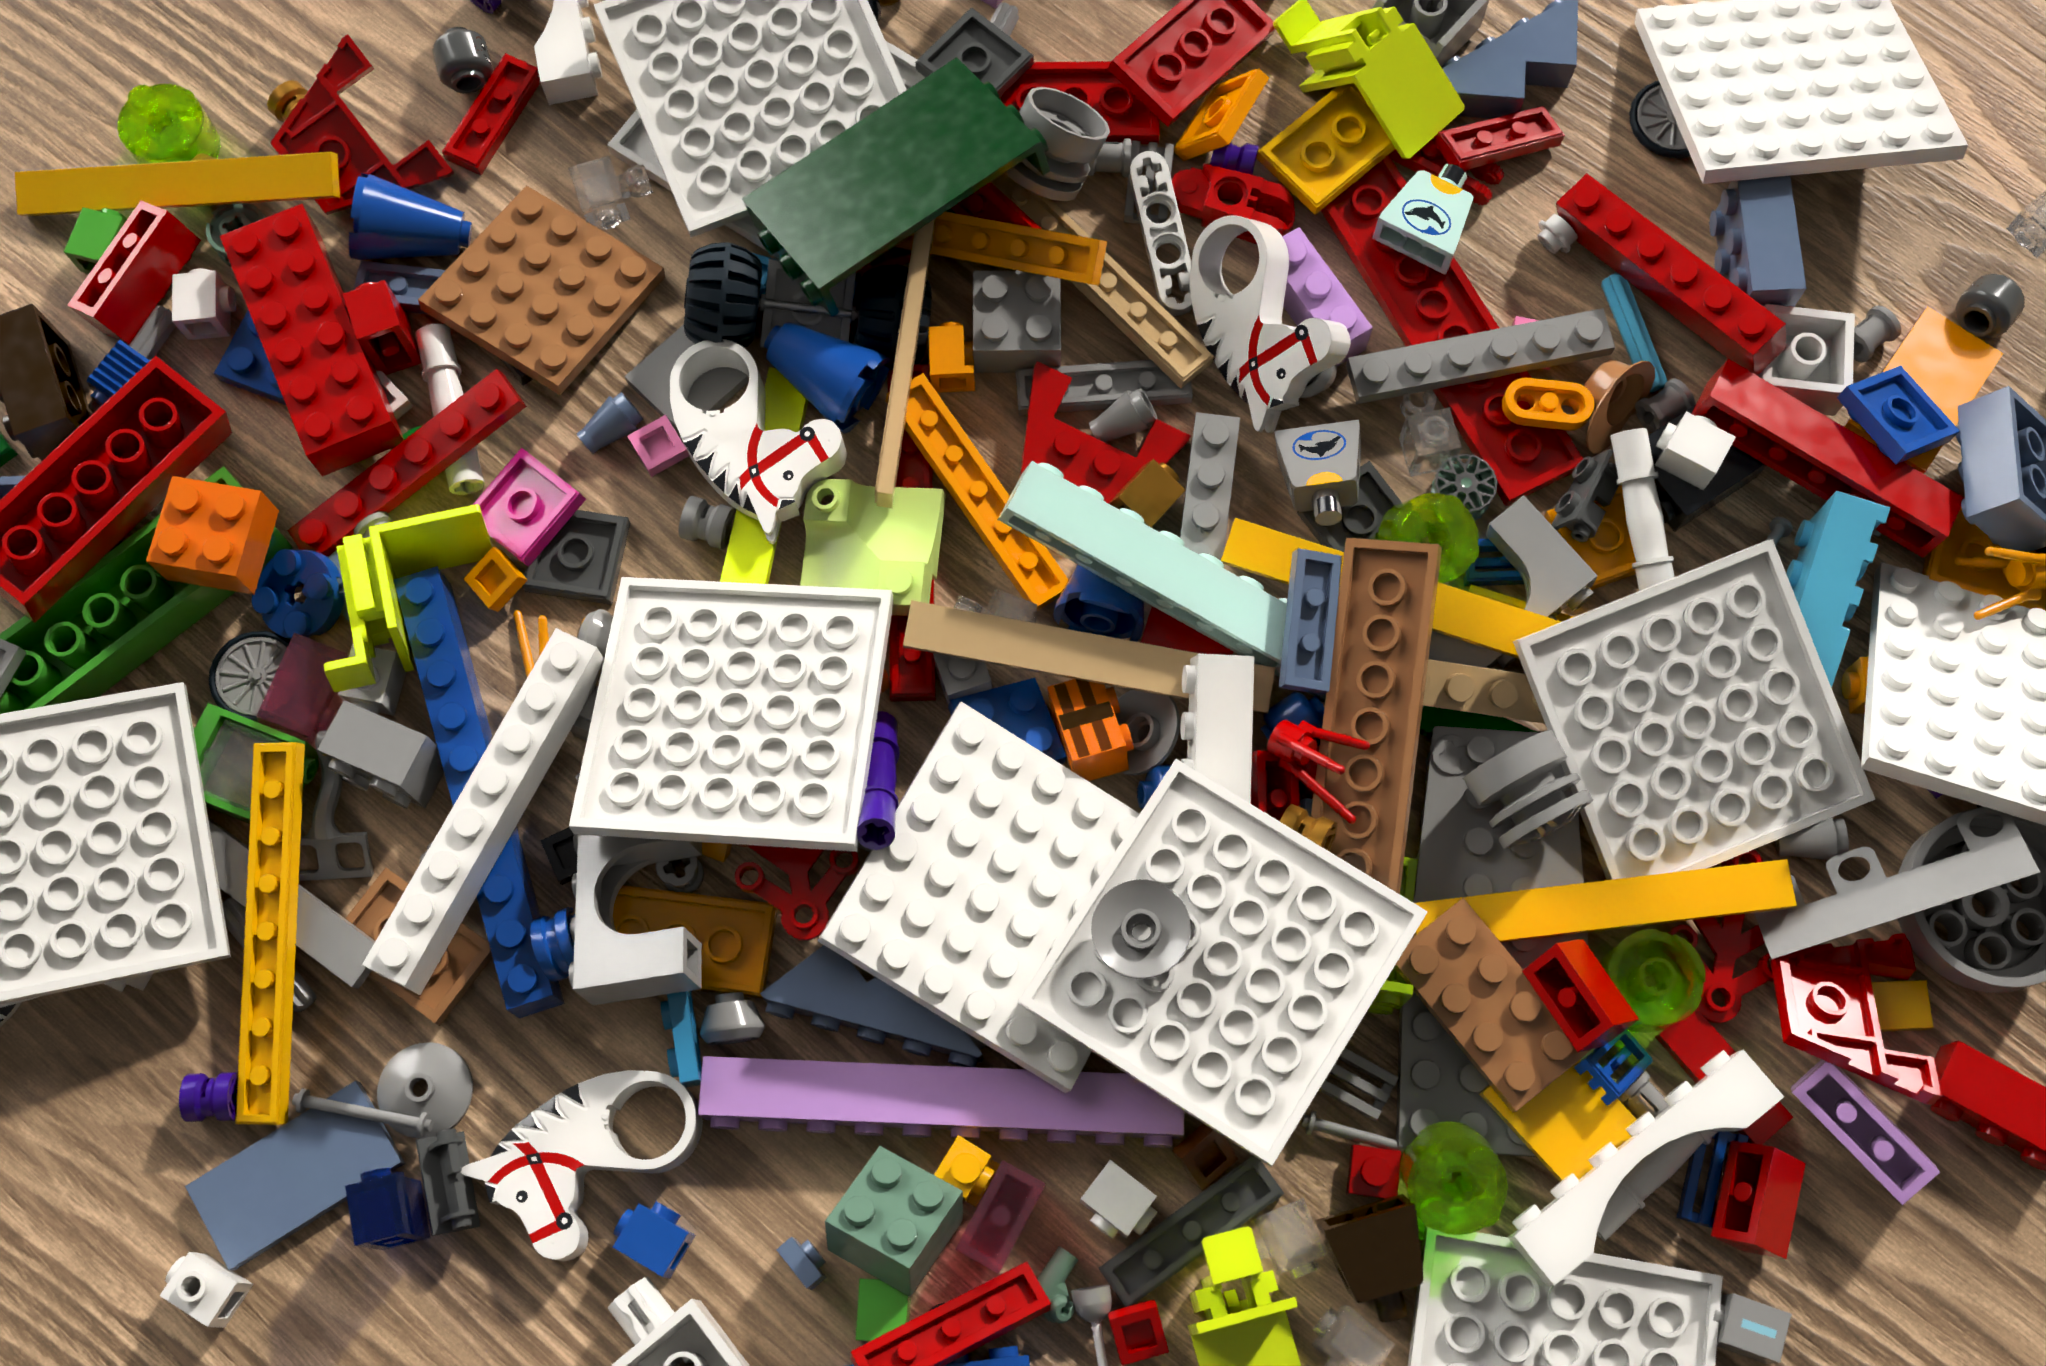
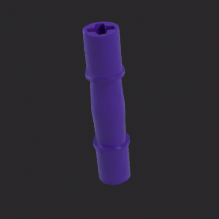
[857,711,900,850]

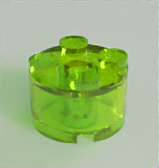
[117,84,220,164]
[1375,493,1479,583]
[1600,929,1705,1033]
[1400,1121,1508,1235]

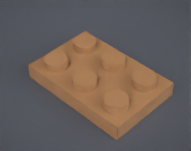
[345,867,493,1026]

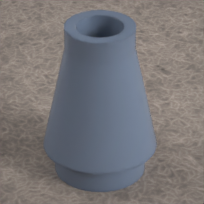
[577,392,644,454]

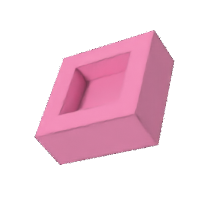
[627,415,689,477]

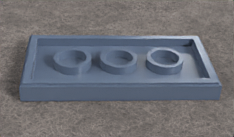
[185,1081,405,1271]

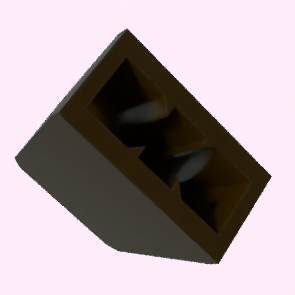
[1315,1194,1424,1322]

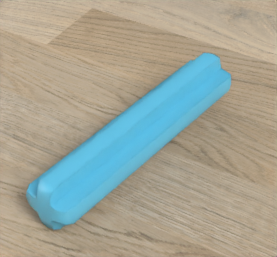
[1601,273,1668,393]

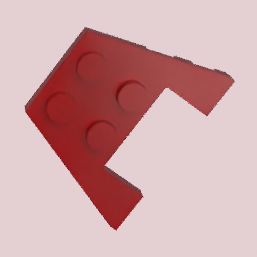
[270,34,454,215]
[1019,361,1191,503]
[1771,933,1942,1105]

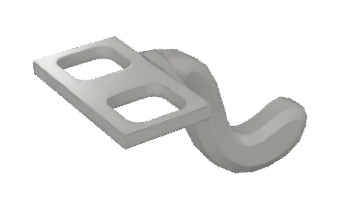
[299,730,374,881]

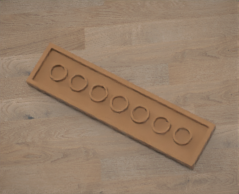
[1311,538,1442,894]

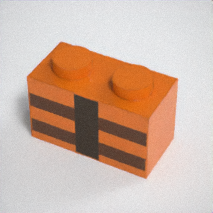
[1047,679,1134,781]

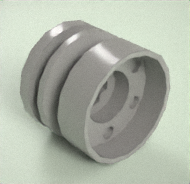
[1005,87,1110,201]
[1463,730,1593,849]

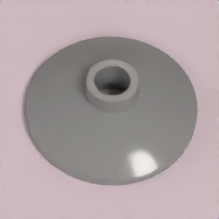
[1115,690,1180,775]
[1091,879,1191,979]
[377,1042,473,1139]

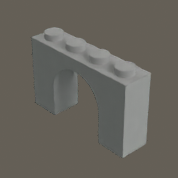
[1429,495,1598,669]
[568,834,702,1005]

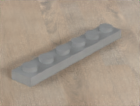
[1346,308,1615,404]

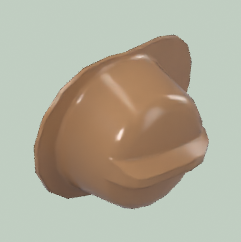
[1583,360,1655,454]

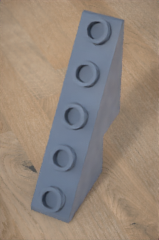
[1442,0,1578,119]
[760,945,984,1067]

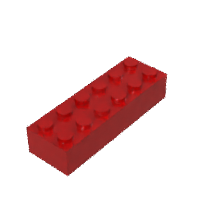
[220,203,404,477]
[0,356,232,623]

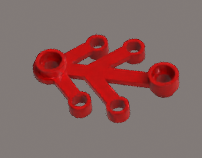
[734,844,860,941]
[1665,850,1774,1023]

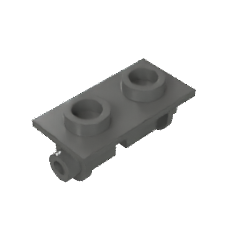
[1551,449,1619,542]
[416,1129,480,1236]

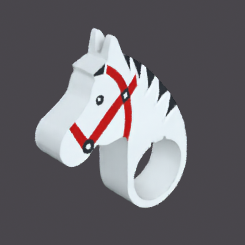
[1189,215,1351,433]
[670,339,847,544]
[461,1070,703,1262]

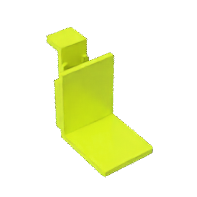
[1273,0,1465,159]
[323,504,492,692]
[1188,1226,1301,1366]

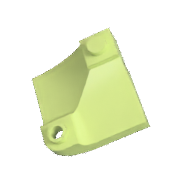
[800,479,946,616]

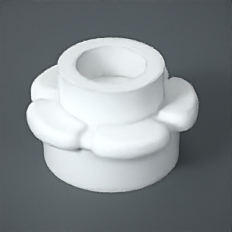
[1537,214,1578,254]

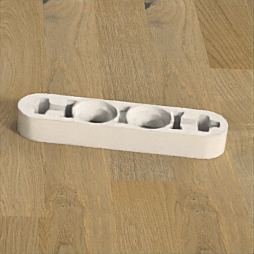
[1130,151,1193,316]

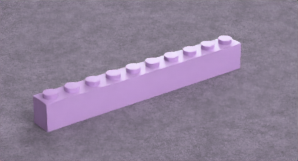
[698,1056,1184,1148]

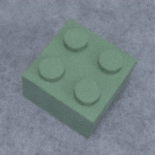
[825,1146,963,1297]

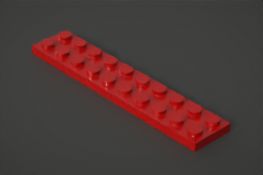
[1321,155,1583,506]

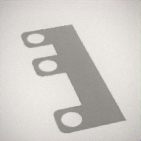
[1754,806,2041,960]

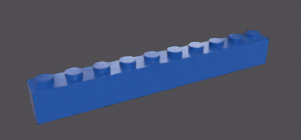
[394,566,565,1018]

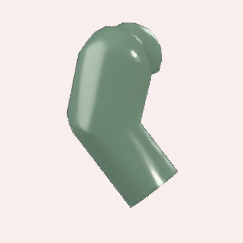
[1037,1246,1078,1324]

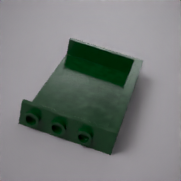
[742,57,1050,317]

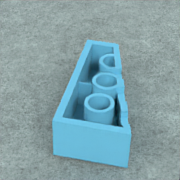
[1786,491,1891,688]

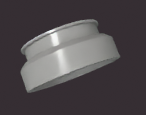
[1898,809,2046,993]

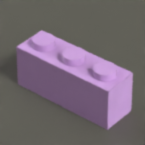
[1282,227,1373,367]
[1791,1059,1940,1205]

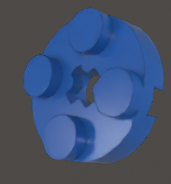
[252,549,344,639]

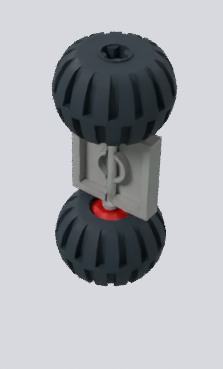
[684,242,932,371]

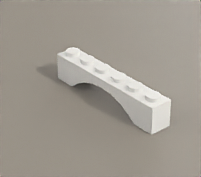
[534,0,602,105]
[1507,1049,1784,1286]

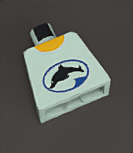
[1372,164,1474,275]

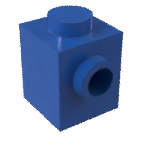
[613,1201,696,1279]

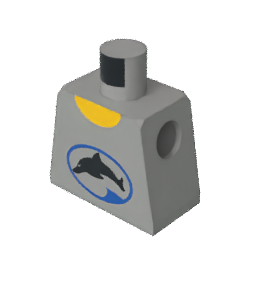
[1274,419,1361,526]

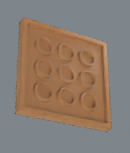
[418,185,665,395]

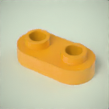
[1502,378,1594,430]

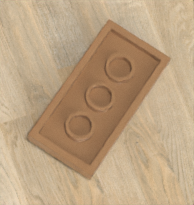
[1394,898,1590,1113]

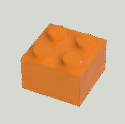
[146,476,279,595]

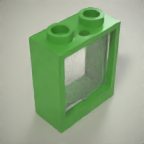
[194,703,319,824]

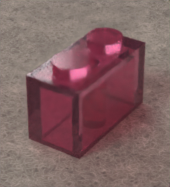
[256,633,348,744]
[955,1160,1046,1275]

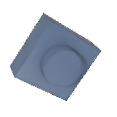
[776,1237,827,1290]

